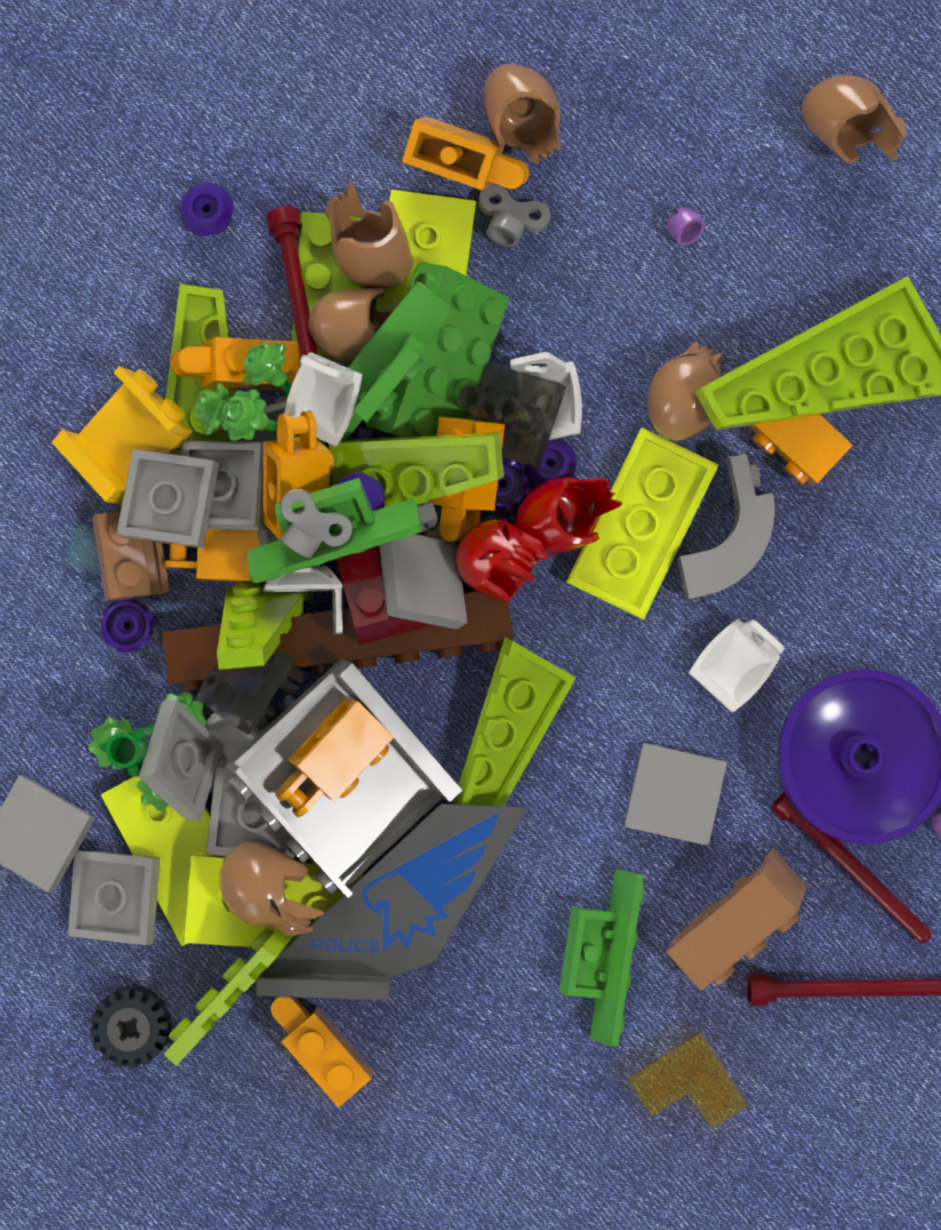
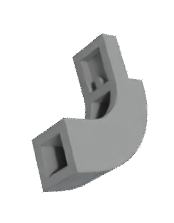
[677,454,775,600]

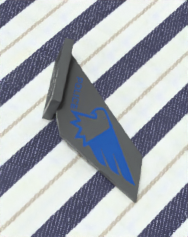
[256,804,528,1001]

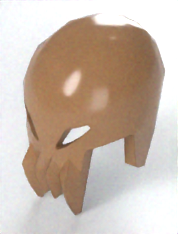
[482,64,562,165]
[802,74,906,164]
[325,182,413,289]
[308,287,393,365]
[647,341,723,441]
[219,840,324,936]

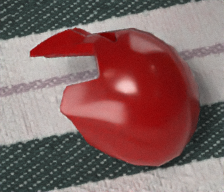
[515,477,622,556]
[455,519,550,603]

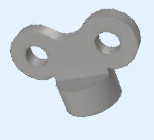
[478,185,551,247]
[280,489,352,559]

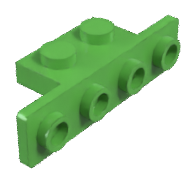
[342,282,451,440]
[247,478,422,583]
[559,869,644,1047]

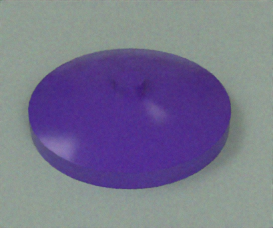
[777,670,941,844]

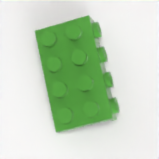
[365,262,510,437]

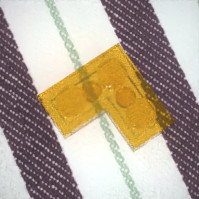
[627,1030,748,1129]

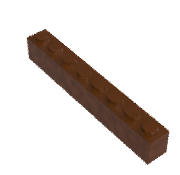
[162,592,514,691]

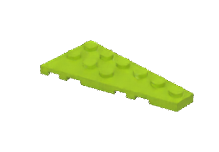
[695,276,941,430]

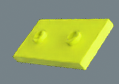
[373,190,476,327]
[566,427,719,620]
[101,777,225,946]
[183,854,364,949]

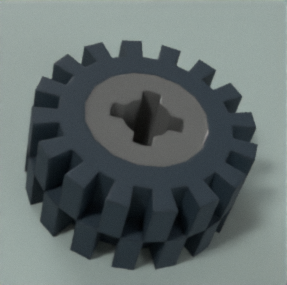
[89,986,172,1069]

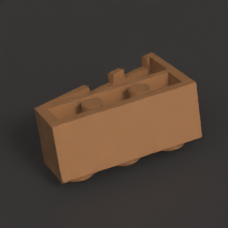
[666,848,808,991]

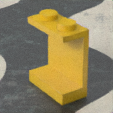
[52,366,193,505]

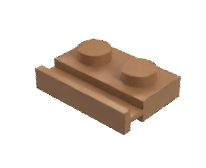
[92,511,170,602]

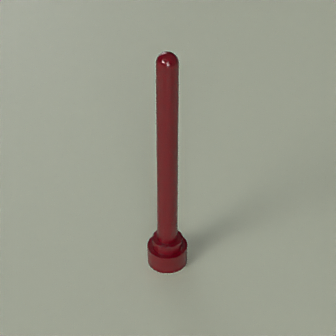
[266,206,318,357]
[770,791,932,943]
[747,972,941,1007]

